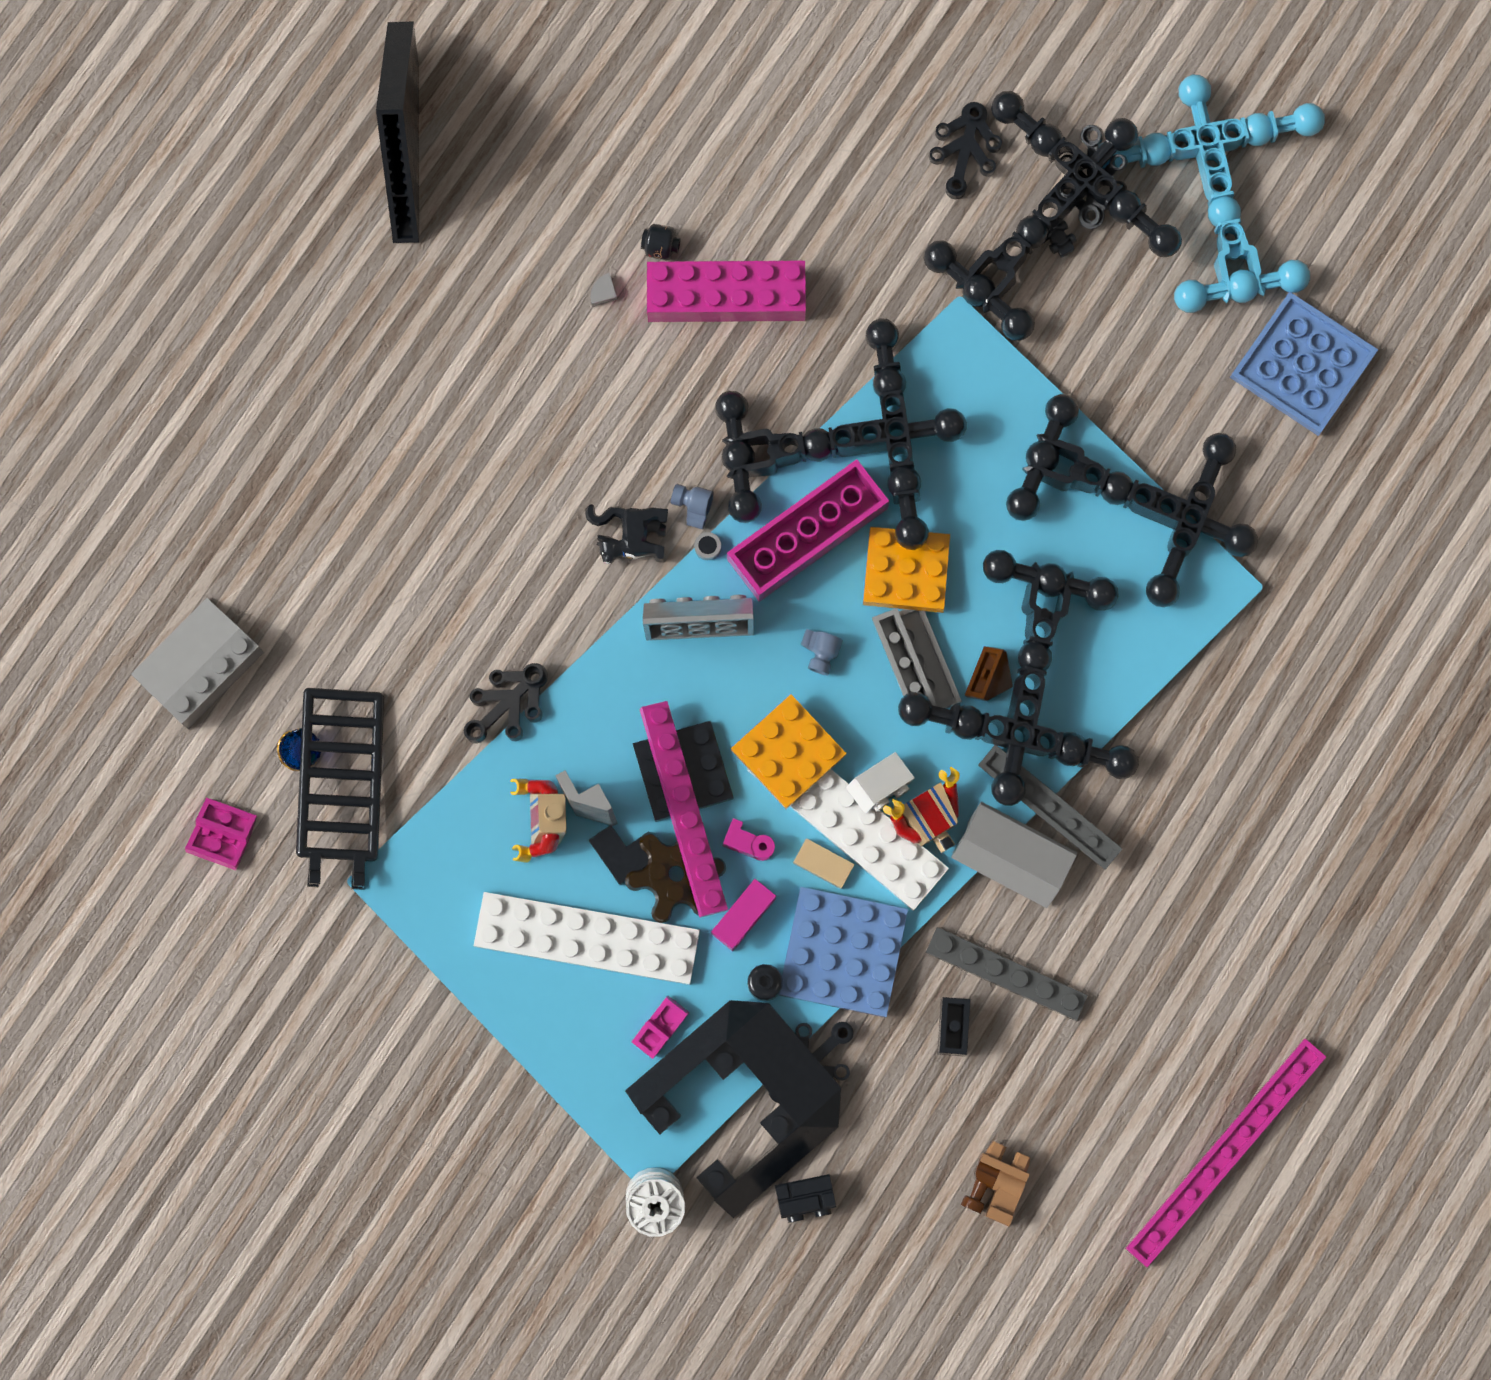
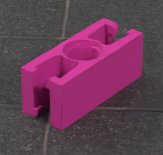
[711,879,776,951]

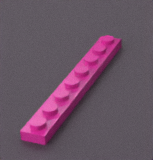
[639,701,728,918]

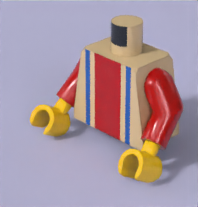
[883,767,960,853]
[510,779,566,863]

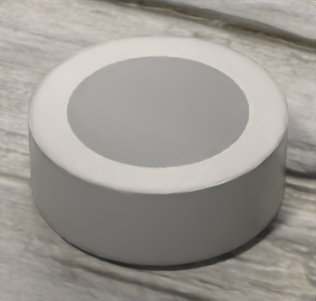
[694,532,721,560]

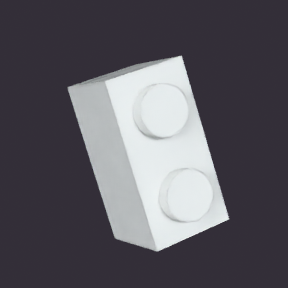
[846,752,914,814]

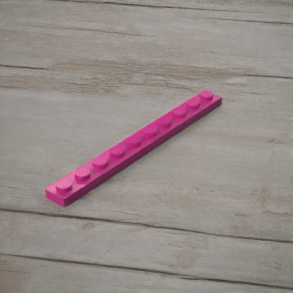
[1125,1039,1326,1267]

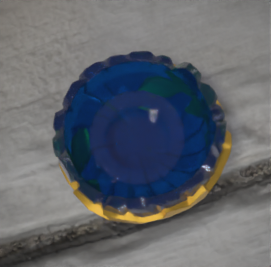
[277,728,321,771]

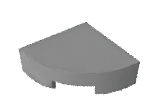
[590,273,617,307]

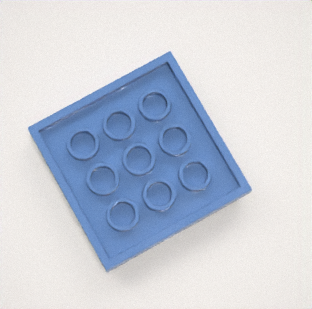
[1230,292,1378,436]
[779,887,908,1018]

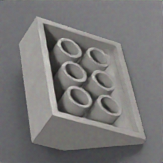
[643,595,754,641]
[131,598,264,729]

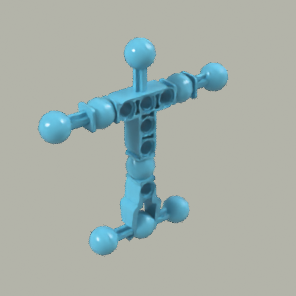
[1099,74,1325,313]

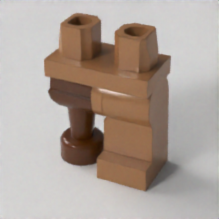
[961,1141,1030,1227]

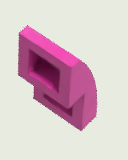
[632,996,690,1059]

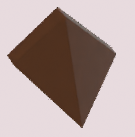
[965,646,1013,701]

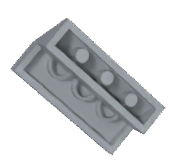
[872,608,962,709]
[555,770,617,826]
[951,801,1077,908]

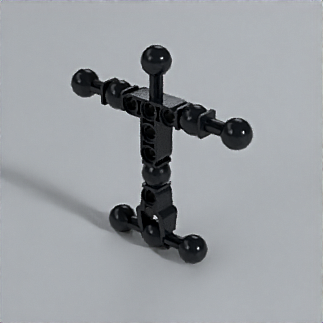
[923,91,1182,341]
[715,318,967,550]
[898,550,1139,806]

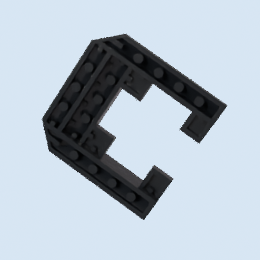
[625,1000,841,1218]

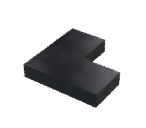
[589,825,649,885]

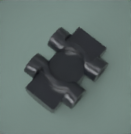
[1046,220,1077,258]

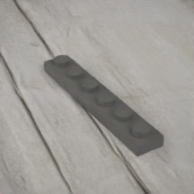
[978,745,1123,870]
[925,927,1088,1021]

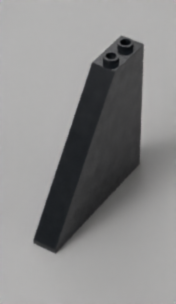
[376,21,419,243]

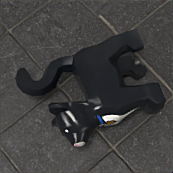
[585,504,668,564]

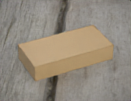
[793,838,854,889]

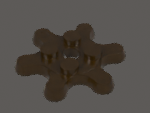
[625,832,726,923]

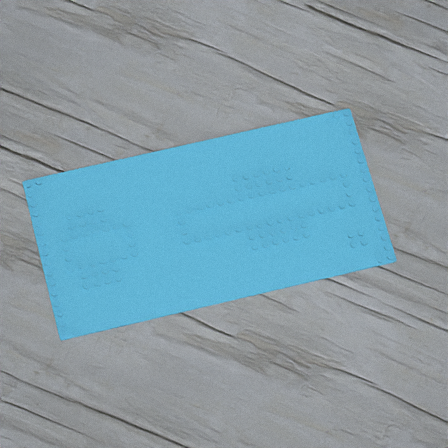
[347,296,1262,1179]

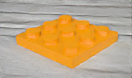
[863,527,950,613]
[731,694,847,810]

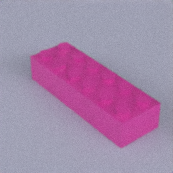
[647,261,806,322]
[727,459,889,602]

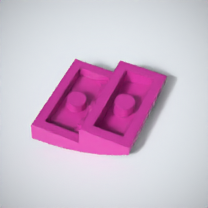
[185,797,257,870]

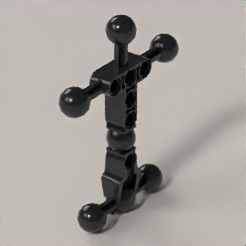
[1006,394,1258,607]

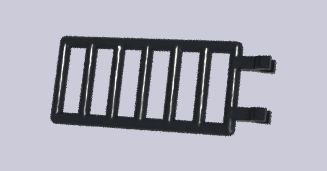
[296,688,384,890]

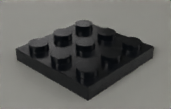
[632,721,734,822]

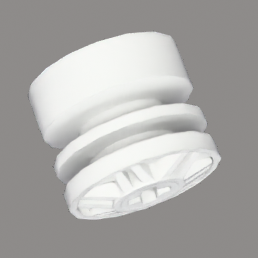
[626,1168,685,1237]

